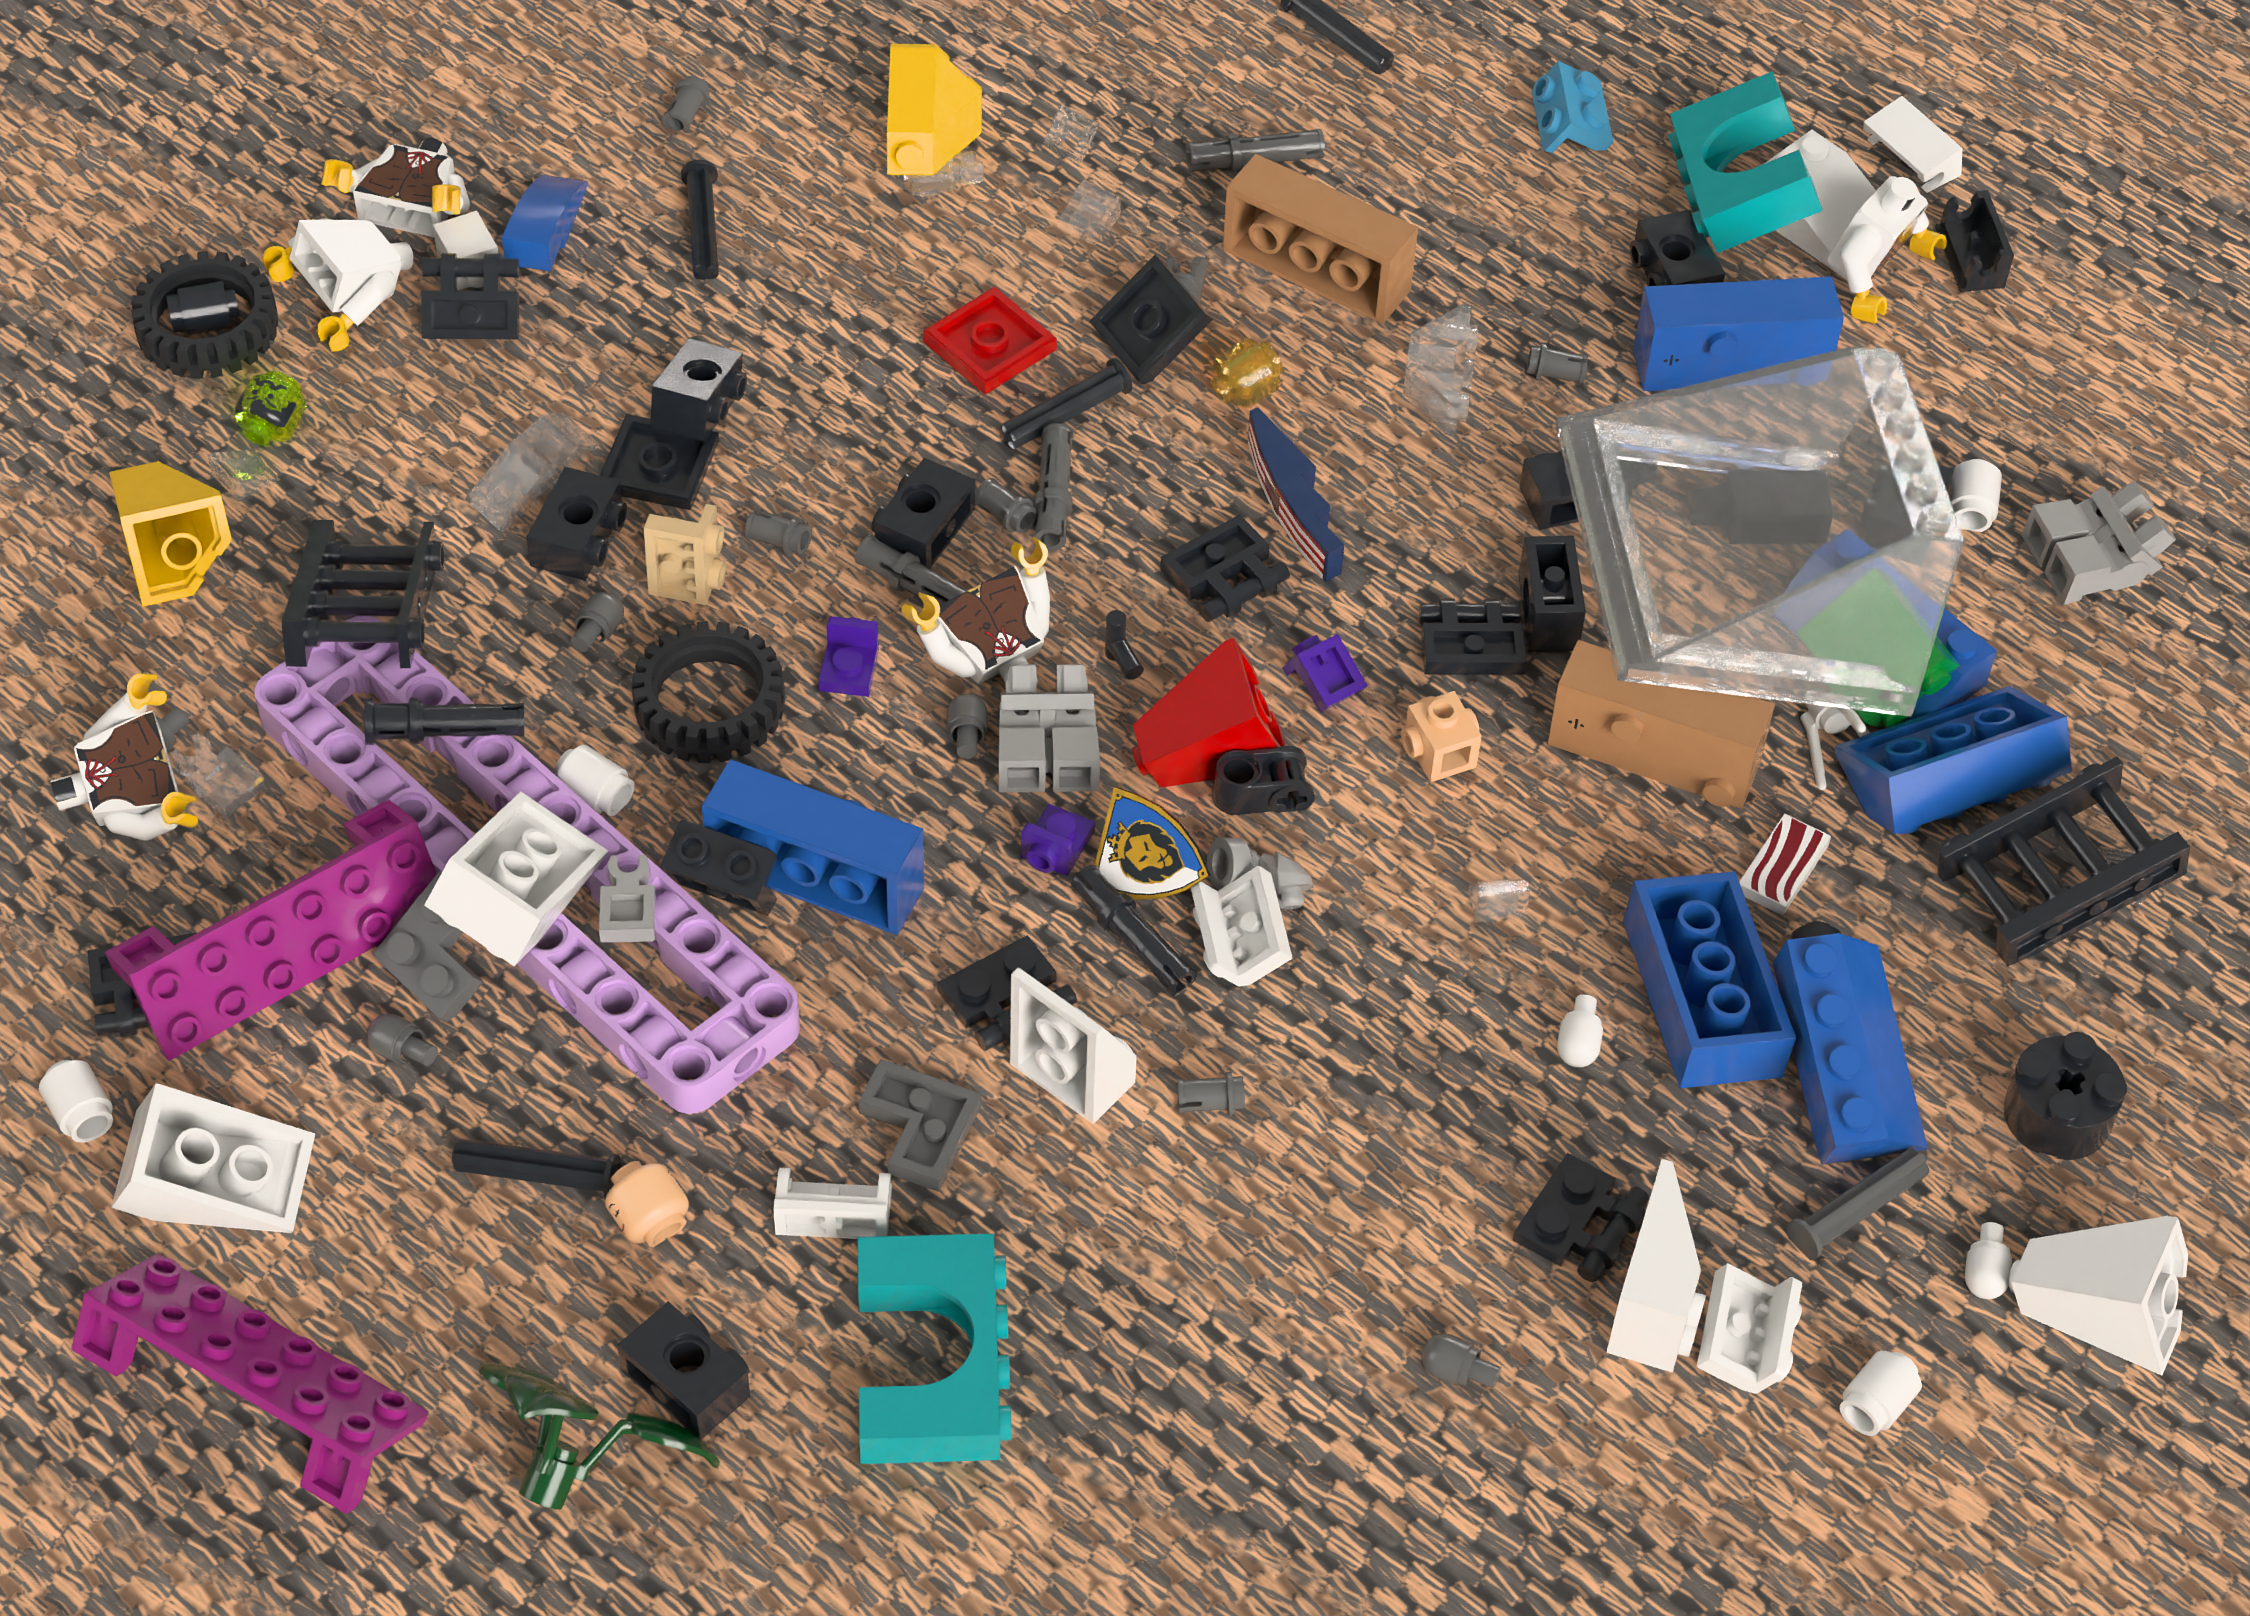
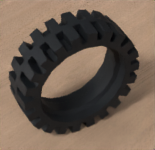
[131,251,278,379]
[632,621,785,763]

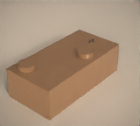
[1223,154,1418,324]
[1548,640,1775,809]

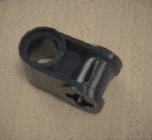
[1212,746,1315,815]

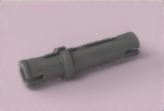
[1186,129,1325,172]
[1033,423,1073,551]
[855,535,968,605]

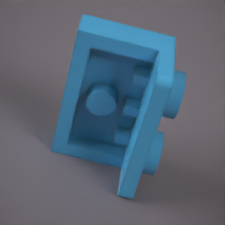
[1532,61,1613,152]

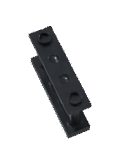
[281,520,445,668]
[1938,756,2190,967]

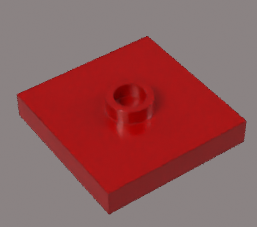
[923,286,1057,395]

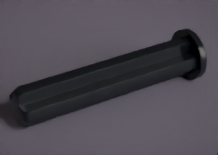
[1280,0,1394,75]
[681,160,719,280]
[999,358,1132,449]
[452,1139,621,1198]

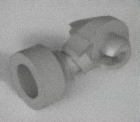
[1207,838,1313,910]

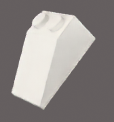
[1764,130,1876,280]
[424,791,608,966]
[1010,967,1137,1124]
[111,1083,315,1233]
[1606,1159,1706,1372]

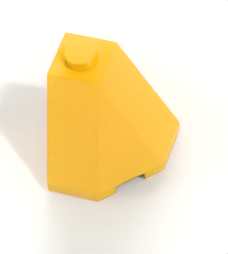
[887,44,982,175]
[109,461,232,607]

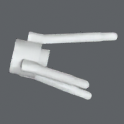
[1800,680,1871,790]

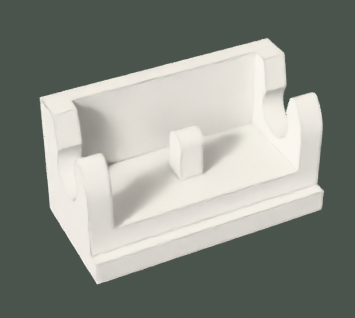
[1863,96,1963,193]
[773,1168,892,1239]

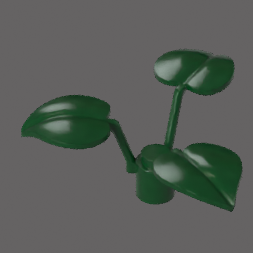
[478,1362,720,1510]

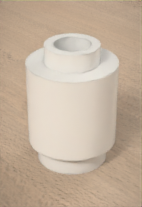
[1948,459,2002,532]
[555,745,635,816]
[39,1060,113,1143]
[1840,1351,1922,1436]

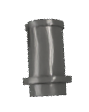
[662,76,710,133]
[1526,342,1588,384]
[975,478,1037,533]
[745,508,812,556]
[1177,1072,1245,1115]

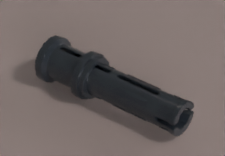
[364,697,524,745]

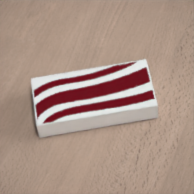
[1739,814,1831,916]

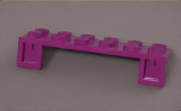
[105,799,437,1061]
[71,1255,428,1514]

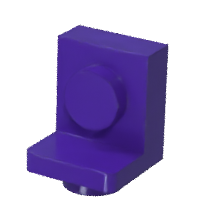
[819,616,879,697]
[1282,634,1368,713]
[1021,803,1095,876]

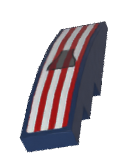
[1248,407,1344,582]

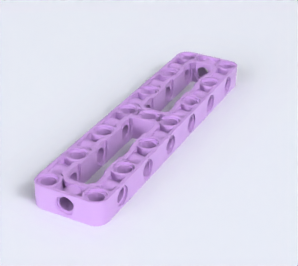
[254,616,800,1114]

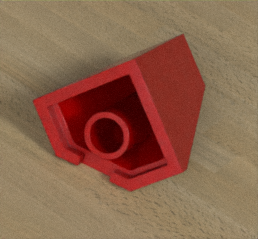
[1132,637,1290,788]

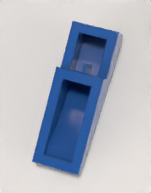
[502,175,588,271]

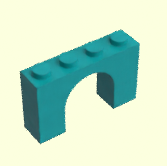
[1668,71,1823,253]
[858,1234,1012,1464]

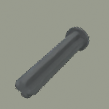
[1787,1149,1930,1260]

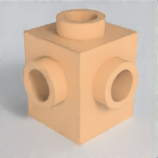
[1401,691,1481,782]

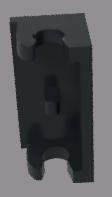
[1935,190,2014,292]

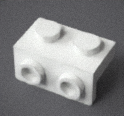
[1191,866,1292,986]
[1697,1263,1802,1394]

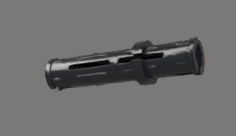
[1070,865,1197,996]

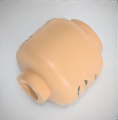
[605,1161,689,1247]

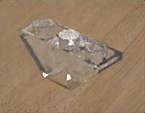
[1403,304,1479,438]
[465,412,600,532]

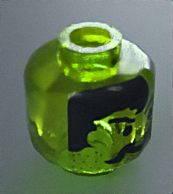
[234,371,306,446]

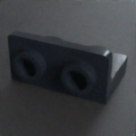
[660,820,777,916]

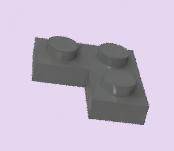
[372,872,484,1022]
[859,1059,981,1192]

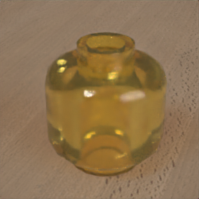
[1210,338,1284,409]

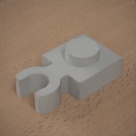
[599,855,656,943]

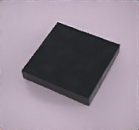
[1089,255,1213,385]
[600,414,719,510]

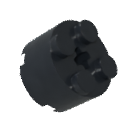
[2004,1032,2127,1160]

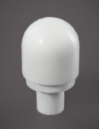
[1557,995,1603,1067]
[1965,1222,2012,1299]

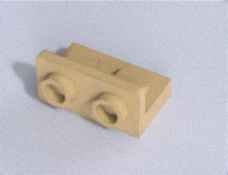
[644,504,726,605]

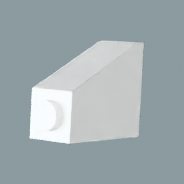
[2009,1216,2188,1375]

